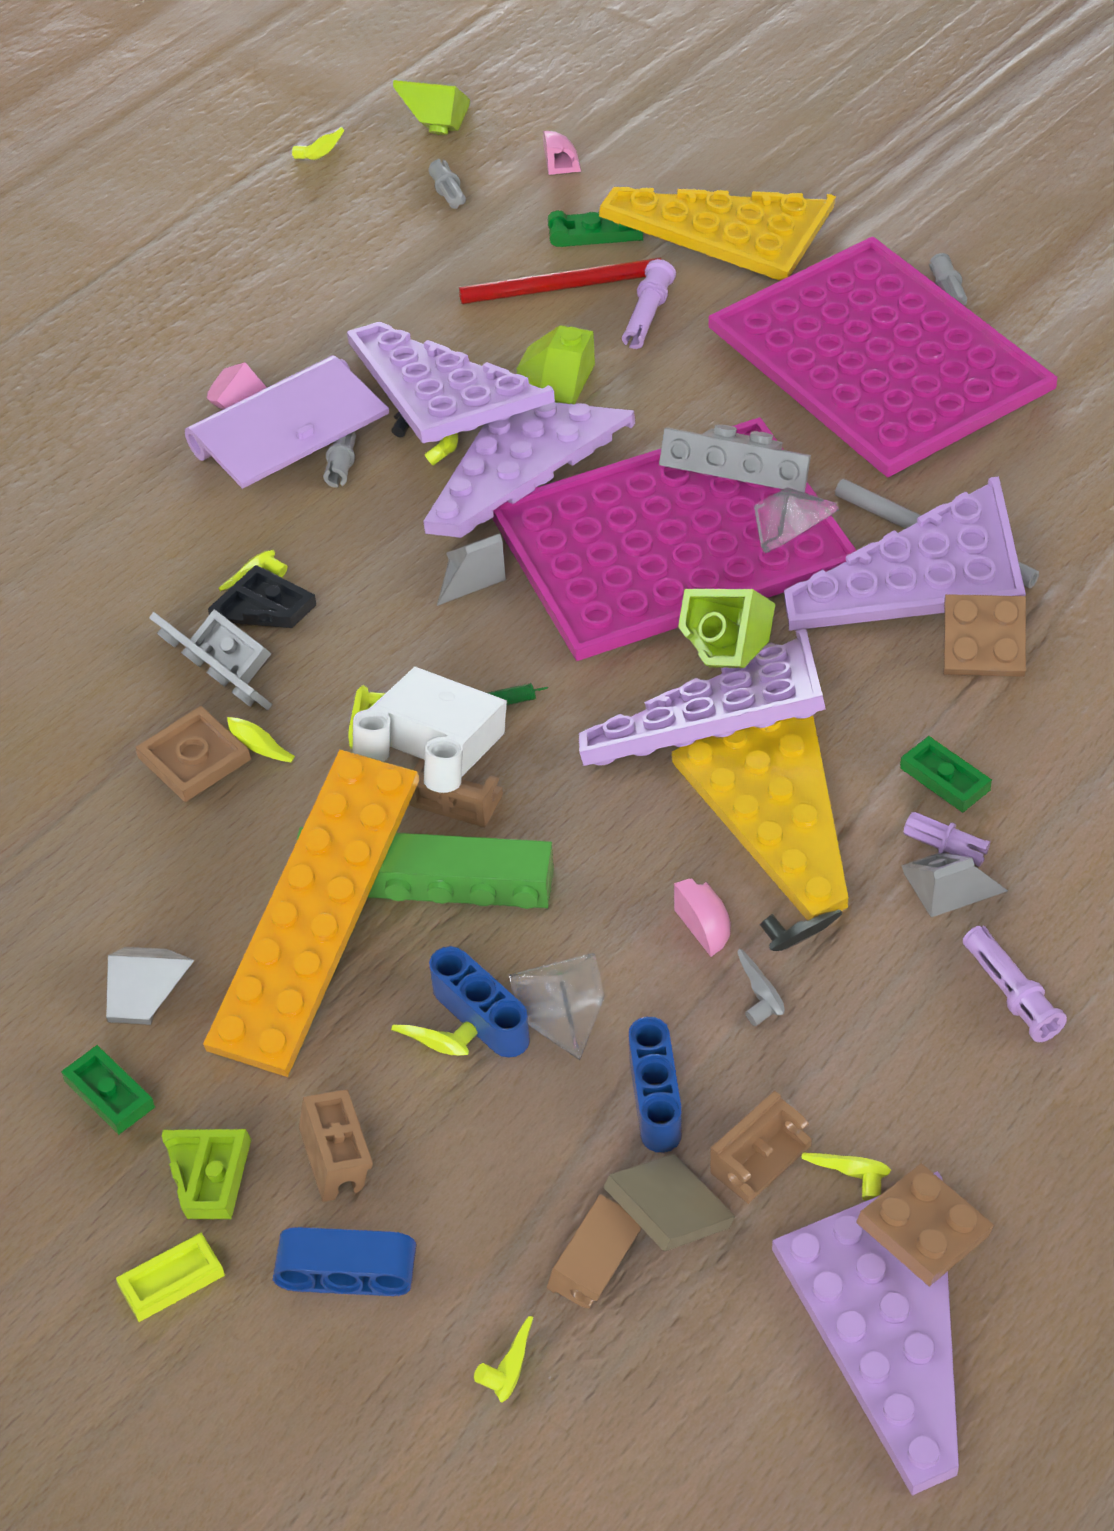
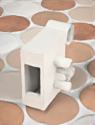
[352,667,507,793]

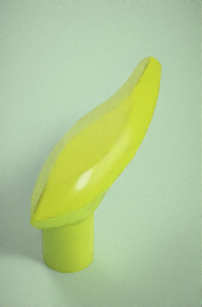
[292,127,344,160]
[425,433,458,466]
[218,550,288,592]
[348,685,386,749]
[227,717,295,763]
[391,1022,477,1056]
[802,1153,891,1201]
[474,1316,533,1403]

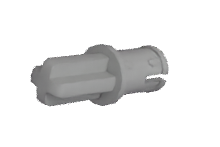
[428,159,466,209]
[929,253,967,305]
[323,432,356,487]

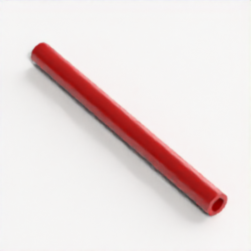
[459,257,662,304]

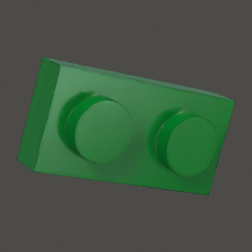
[900,736,992,813]
[61,1045,155,1135]

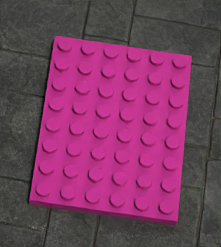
[708,236,1058,478]
[492,417,857,661]

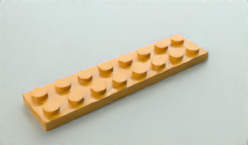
[203,749,419,1077]

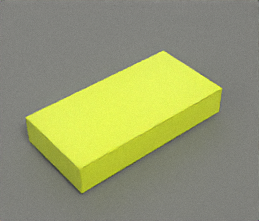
[116,1232,225,1322]

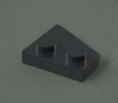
[208,565,316,628]

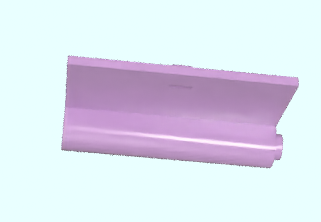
[185,355,389,489]

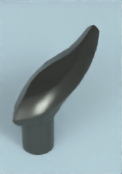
[759,910,842,951]

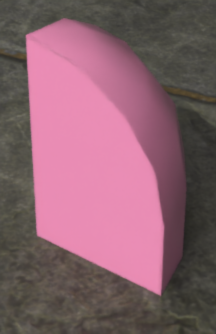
[543,131,581,175]
[207,362,267,410]
[674,879,731,957]

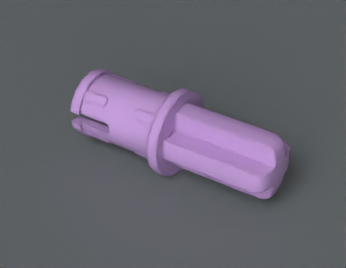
[904,812,990,867]

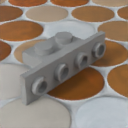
[659,425,811,493]
[149,609,273,710]

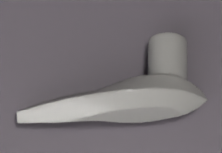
[737,949,785,1026]

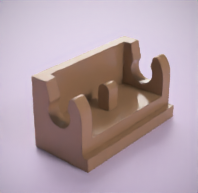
[409,758,503,828]
[299,1089,373,1202]
[710,1090,812,1204]
[547,1194,642,1309]

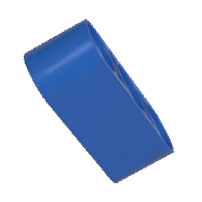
[429,946,530,1058]
[629,1017,682,1153]
[272,1227,417,1296]

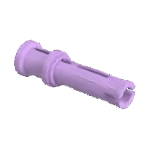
[622,259,676,349]
[963,926,1067,1042]

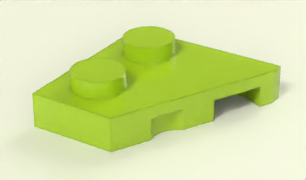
[161,1129,251,1219]

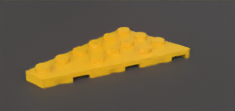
[599,187,836,281]
[672,715,849,920]

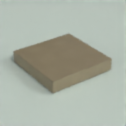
[604,1154,735,1252]

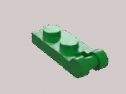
[547,210,644,247]

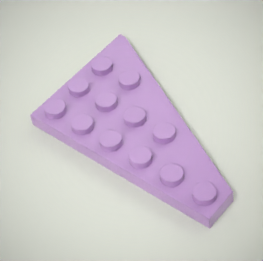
[347,322,555,443]
[423,402,635,538]
[784,477,1026,631]
[579,628,826,766]
[772,1171,959,1496]

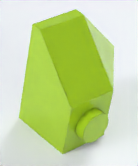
[393,80,470,135]
[517,325,595,405]
[678,589,775,668]

